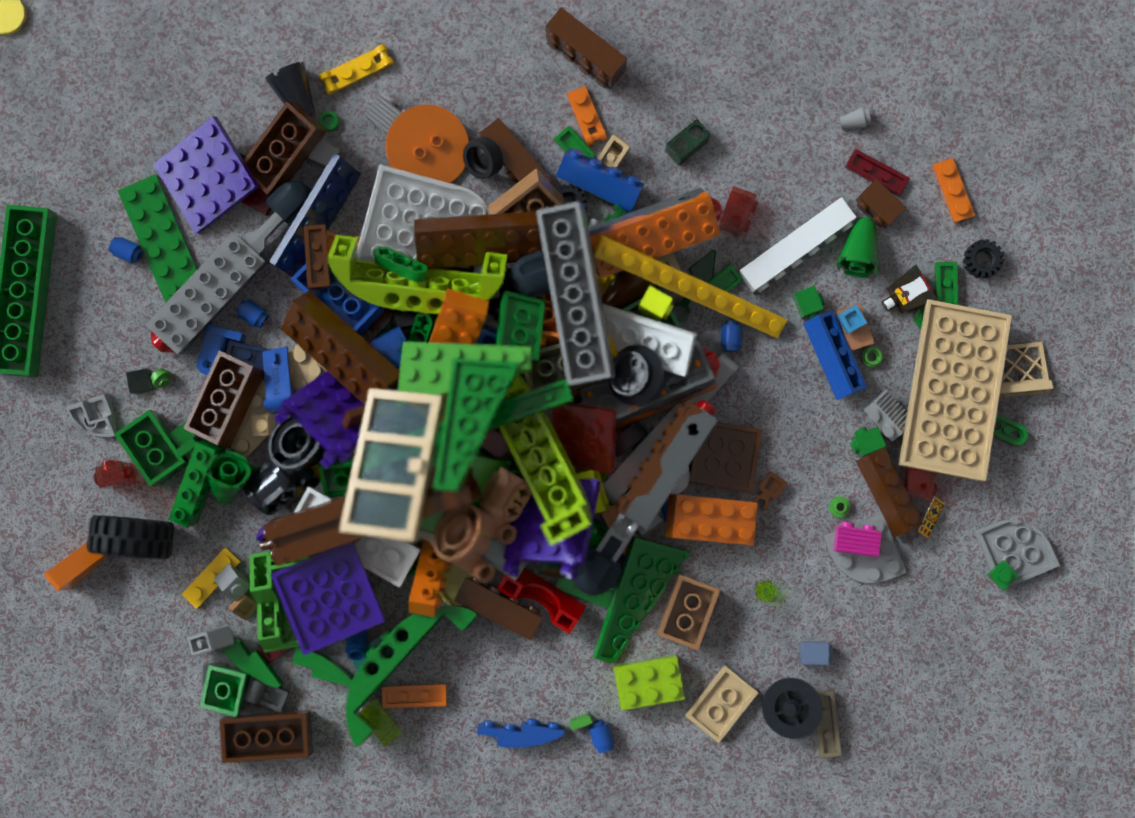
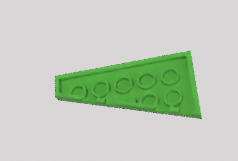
[396,342,533,408]

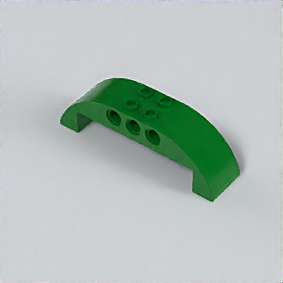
[345,606,479,747]

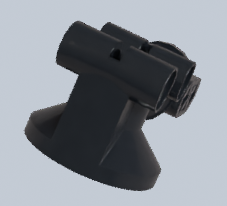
[243,416,339,515]

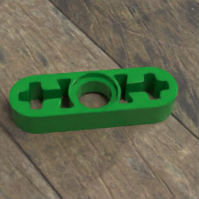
[374,247,428,282]
[408,312,437,343]

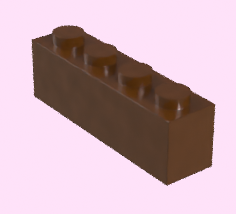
[479,118,552,184]
[856,448,923,537]
[454,576,543,641]

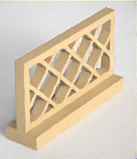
[999,342,1053,398]

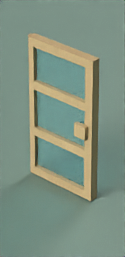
[339,389,444,542]

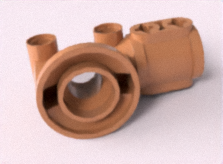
[433,467,532,583]

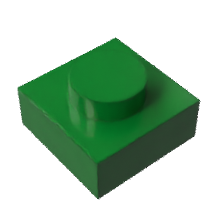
[987,560,1019,591]

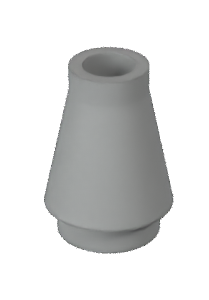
[839,108,871,129]

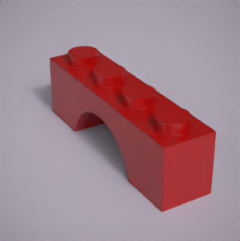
[497,568,586,634]

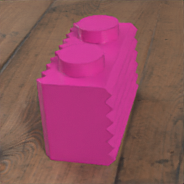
[833,522,882,557]

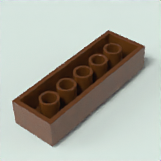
[414,211,544,269]
[281,291,400,405]

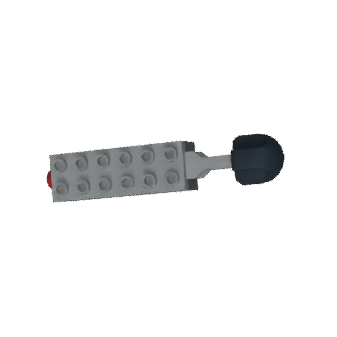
[145,181,311,355]

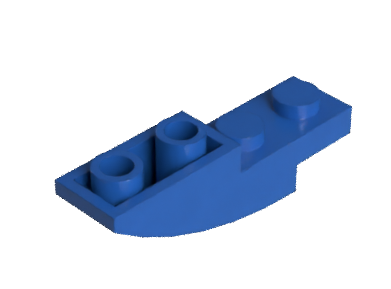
[477,718,565,748]

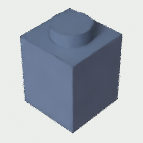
[800,641,833,665]

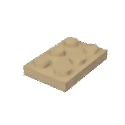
[685,665,758,743]

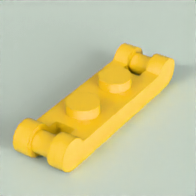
[319,44,394,95]

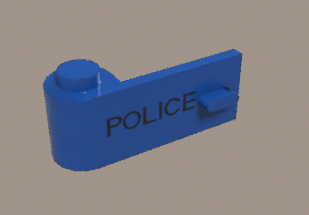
[262,346,295,414]

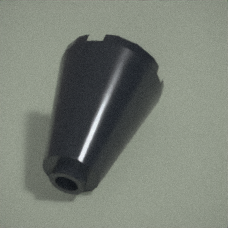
[265,61,315,117]

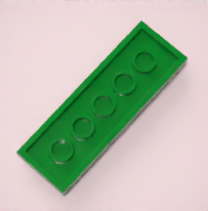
[118,174,198,303]

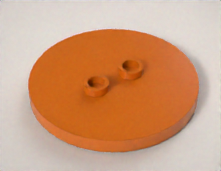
[385,105,469,183]

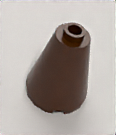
[601,270,659,310]

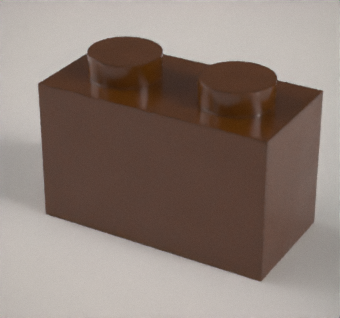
[855,179,906,229]

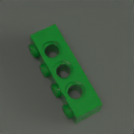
[168,439,226,528]

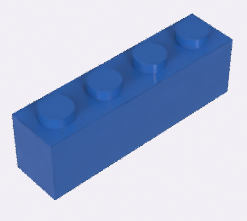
[556,148,644,212]
[803,310,867,400]

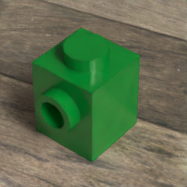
[792,285,825,320]
[850,427,886,457]

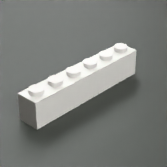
[738,197,856,293]

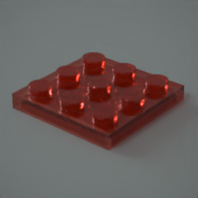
[552,403,616,474]

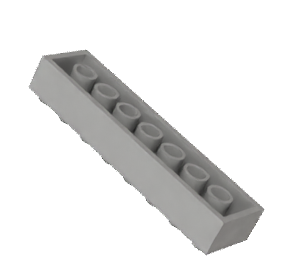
[536,202,616,385]

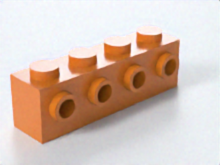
[409,540,450,617]

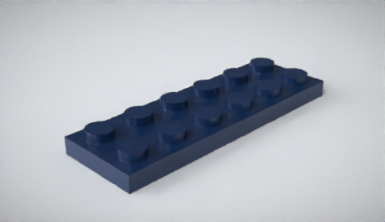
[269,153,361,277]

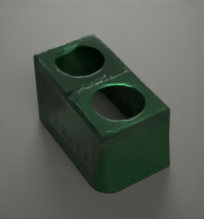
[665,118,711,166]

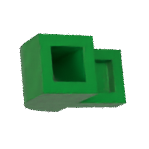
[168,421,203,461]

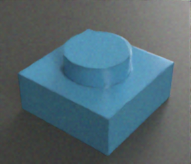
[837,304,867,334]

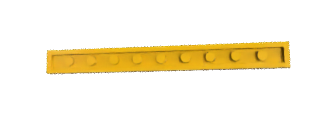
[593,235,787,338]

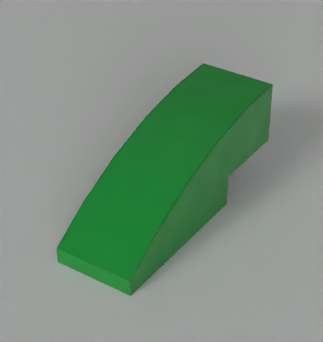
[222,638,285,688]
[292,647,354,686]

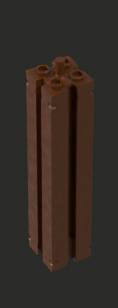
[260,465,482,566]

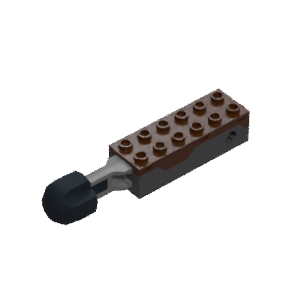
[574,400,718,595]

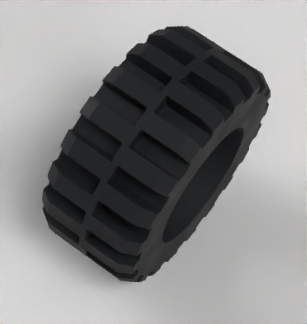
[86,515,175,559]

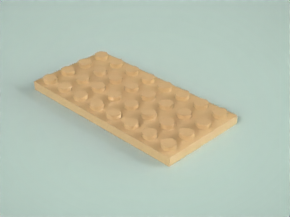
[898,299,1012,482]

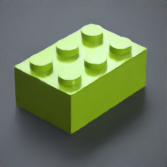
[613,654,685,711]

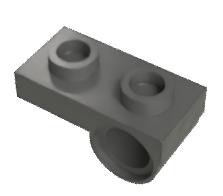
[243,676,290,712]

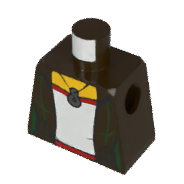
[881,265,937,314]

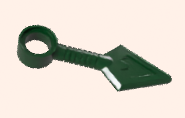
[672,250,716,322]

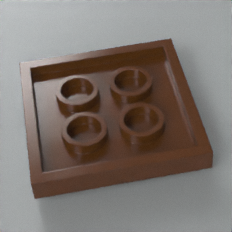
[689,422,762,492]

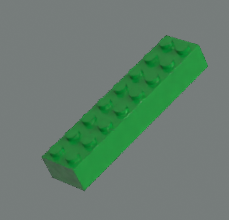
[0,205,57,378]

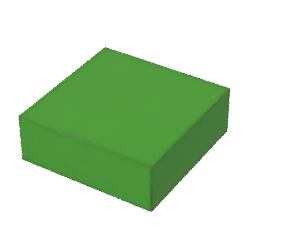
[570,713,592,731]

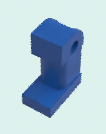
[196,324,246,375]

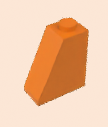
[44,542,110,591]

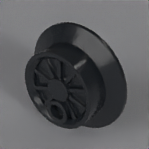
[608,345,664,405]
[762,678,823,739]

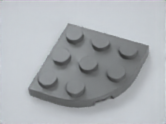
[823,513,906,583]
[974,520,1060,590]

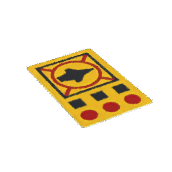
[918,497,945,538]

